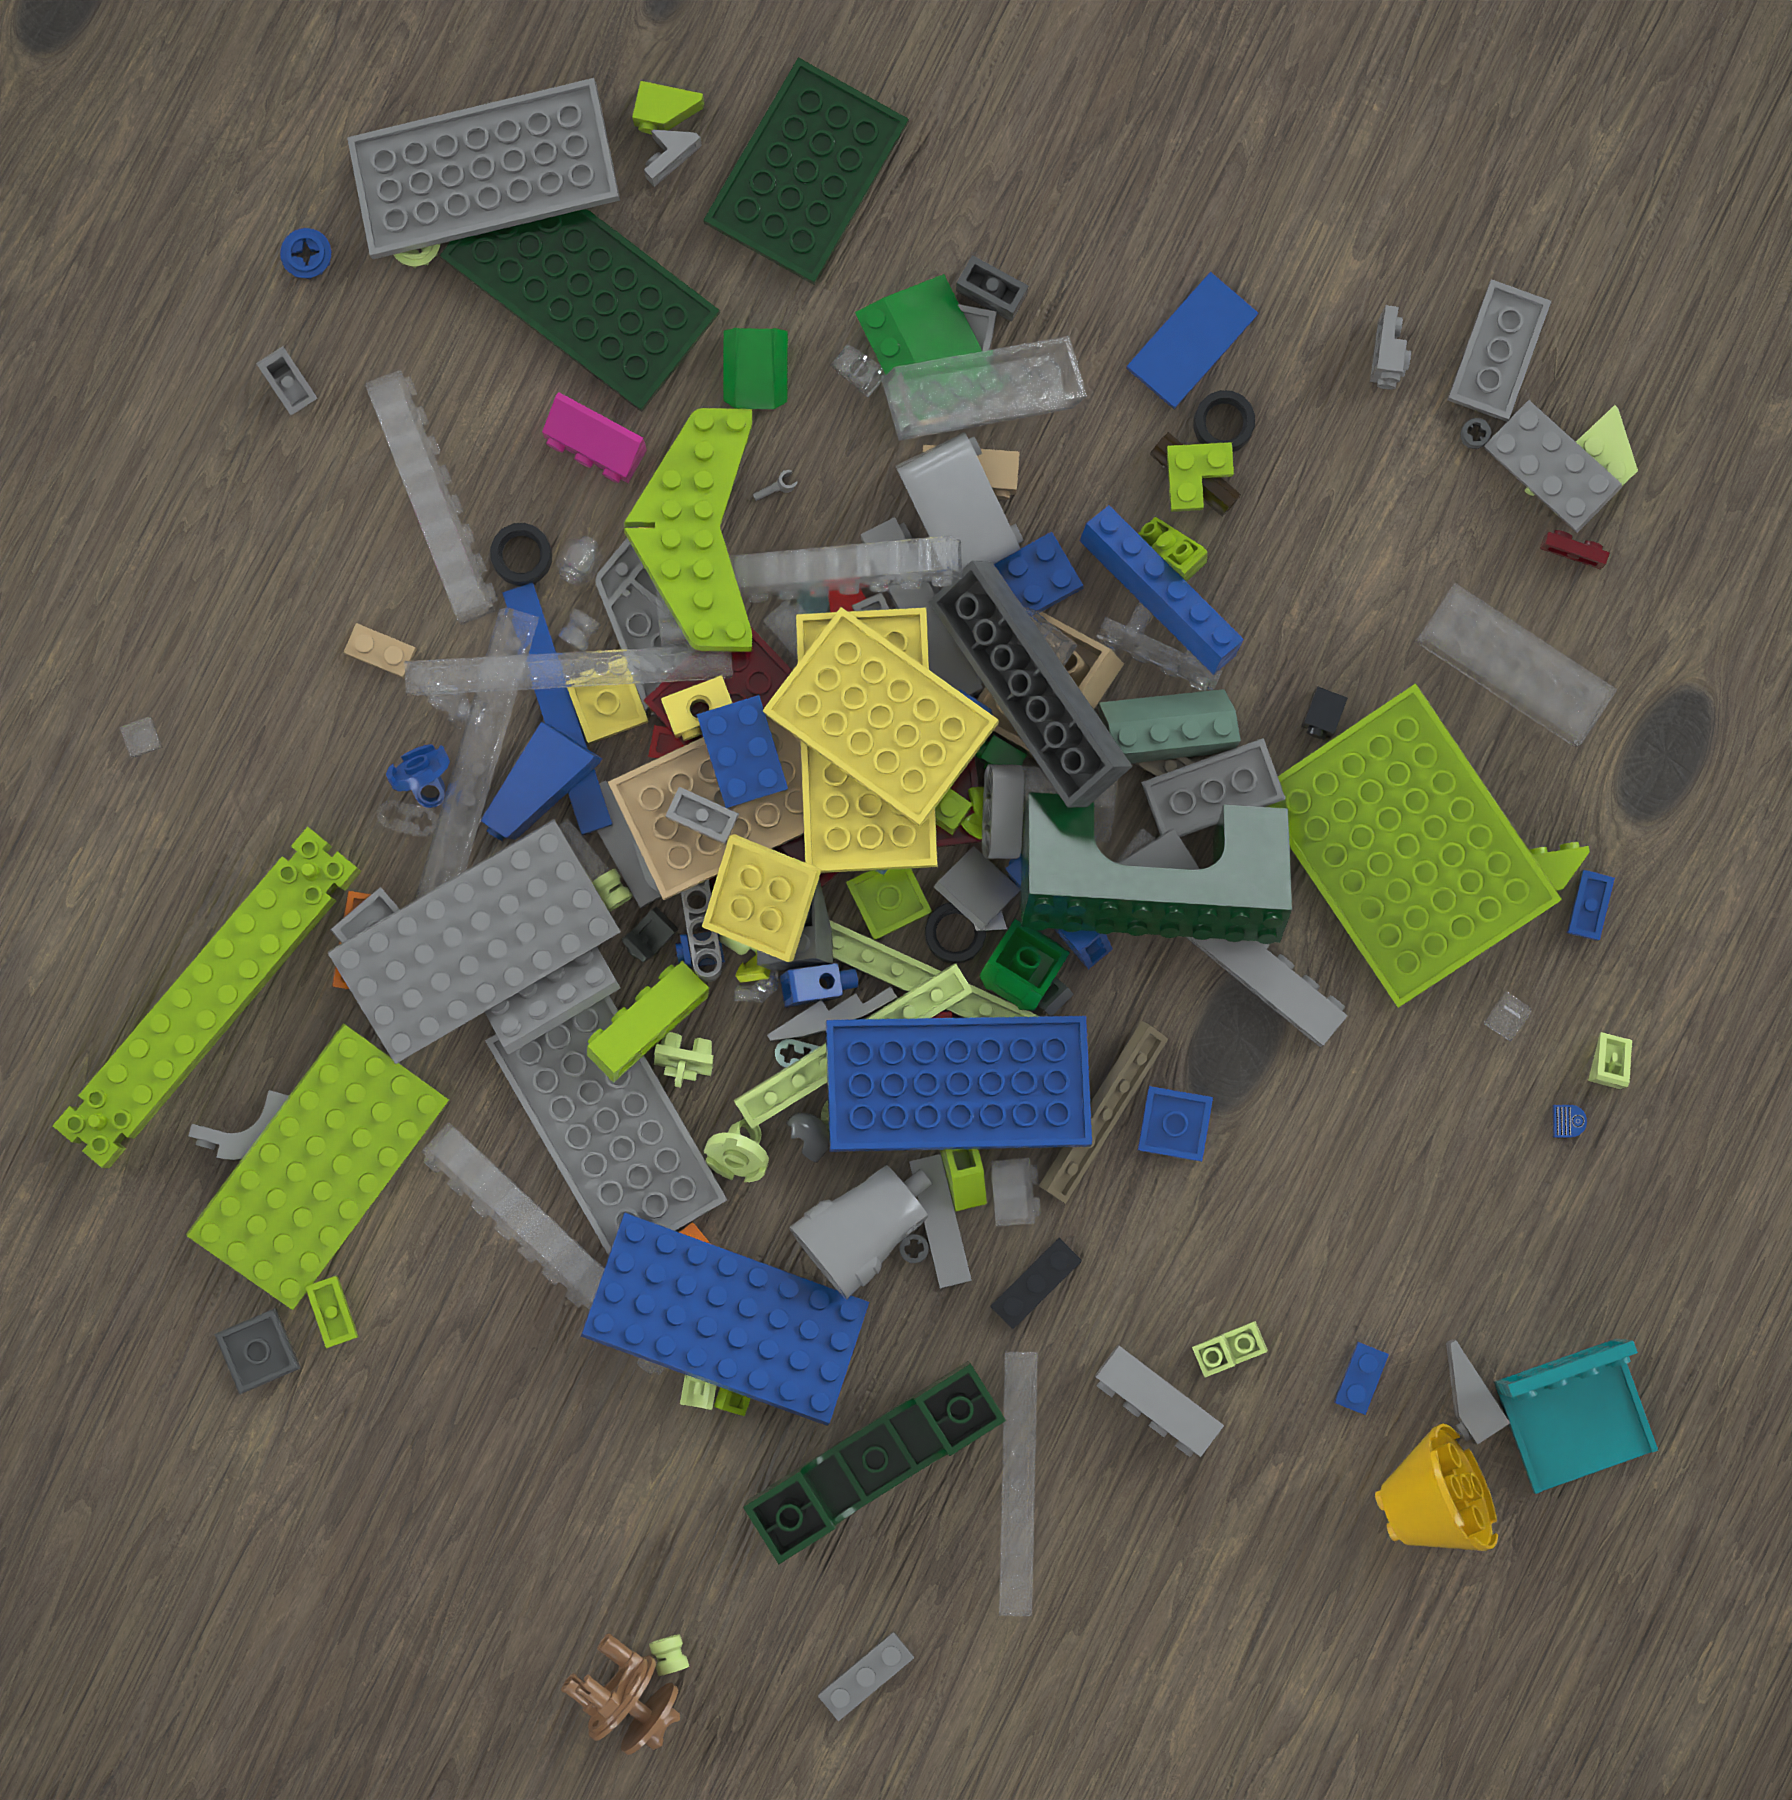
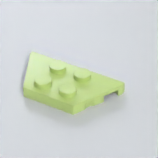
[1524,405,1638,496]

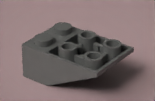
[757,879,833,971]

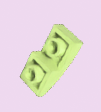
[1192,1321,1268,1377]

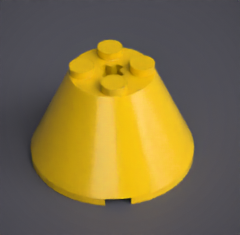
[1375,1424,1498,1551]

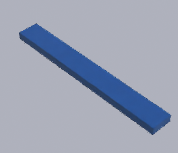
[502,582,613,836]

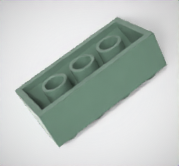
[1098,689,1241,763]

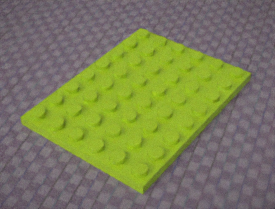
[1265,683,1562,1008]

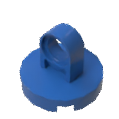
[386,744,450,808]

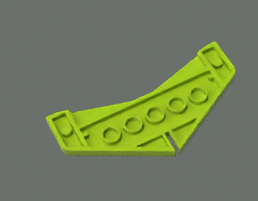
[624,408,752,652]

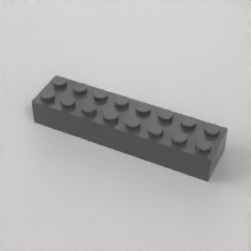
[929,561,1133,807]

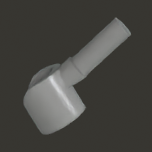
[753,470,797,501]

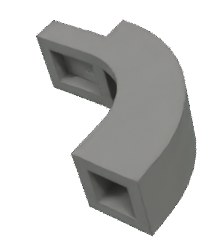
[188,1090,289,1160]

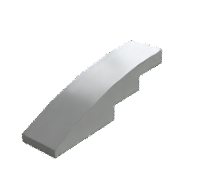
[767,987,897,1042]

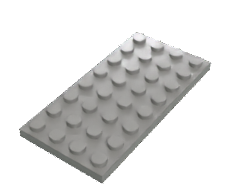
[347,78,620,260]
[328,819,621,1064]
[485,995,728,1255]

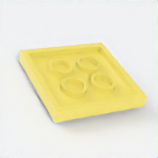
[702,834,822,963]

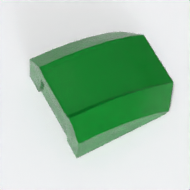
[723,328,788,409]
[979,919,1070,1010]

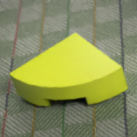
[735,951,771,983]

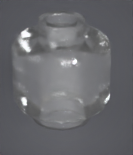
[556,536,603,586]

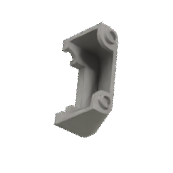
[895,432,1024,581]

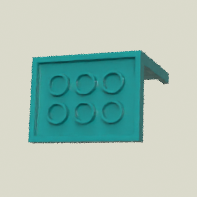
[1494,1338,1659,1494]

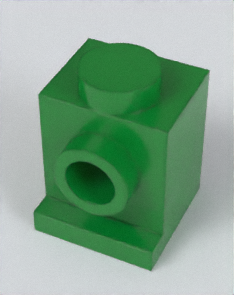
[975,735,1027,770]

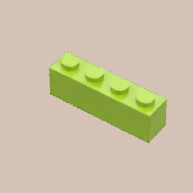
[587,961,709,1083]

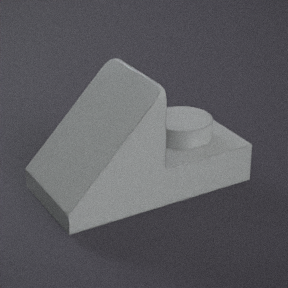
[644,130,702,187]
[256,346,318,415]

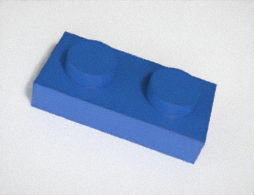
[1566,870,1615,941]
[1334,1342,1389,1415]

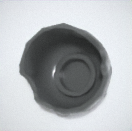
[786,1113,830,1163]

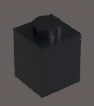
[1301,686,1348,740]

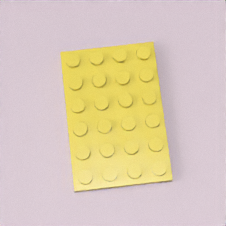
[763,607,999,827]

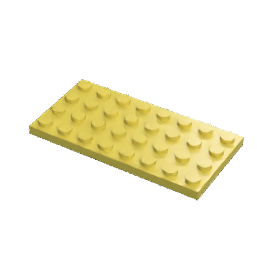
[796,608,938,873]

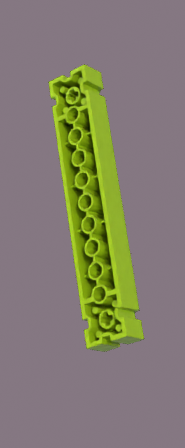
[53,826,362,1169]

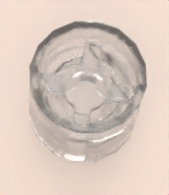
[557,608,601,653]

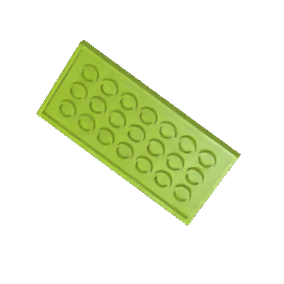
[186,1023,449,1310]

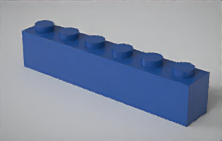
[1079,505,1244,675]

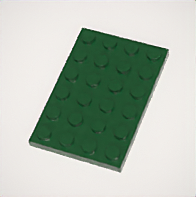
[703,57,909,285]

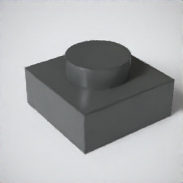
[1038,977,1074,1016]

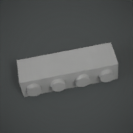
[1095,1345,1224,1457]

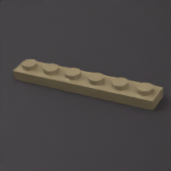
[1039,1021,1168,1204]

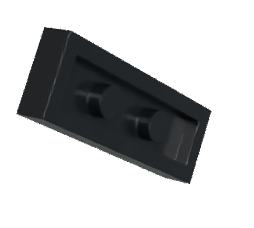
[990,1237,1082,1329]

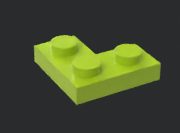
[1167,442,1234,512]

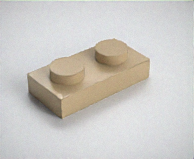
[343,623,417,678]

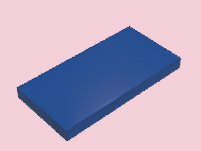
[1126,272,1259,410]

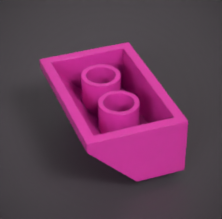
[542,392,647,484]

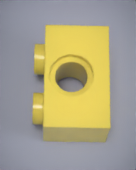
[661,675,732,741]

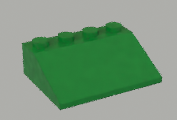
[855,274,1001,432]

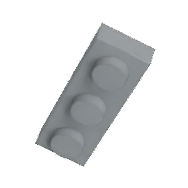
[818,1631,914,1721]

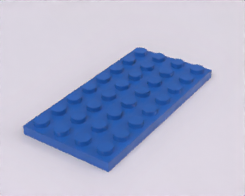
[825,1016,1092,1152]
[581,1213,869,1426]

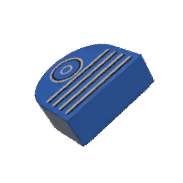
[1552,1105,1587,1138]

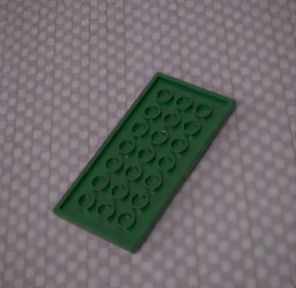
[440,209,720,412]

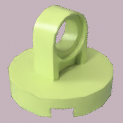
[704,1118,769,1182]

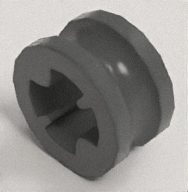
[1460,418,1491,449]
[900,1234,929,1263]

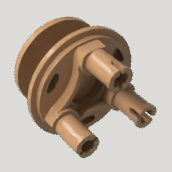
[561,1634,680,1755]

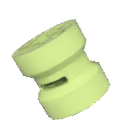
[592,868,633,912]
[649,1634,689,1676]

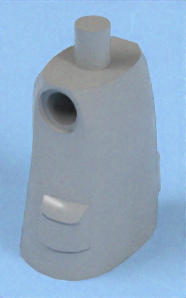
[789,1165,932,1300]

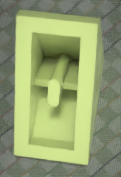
[1588,1032,1632,1089]

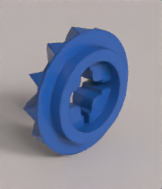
[280,228,332,280]

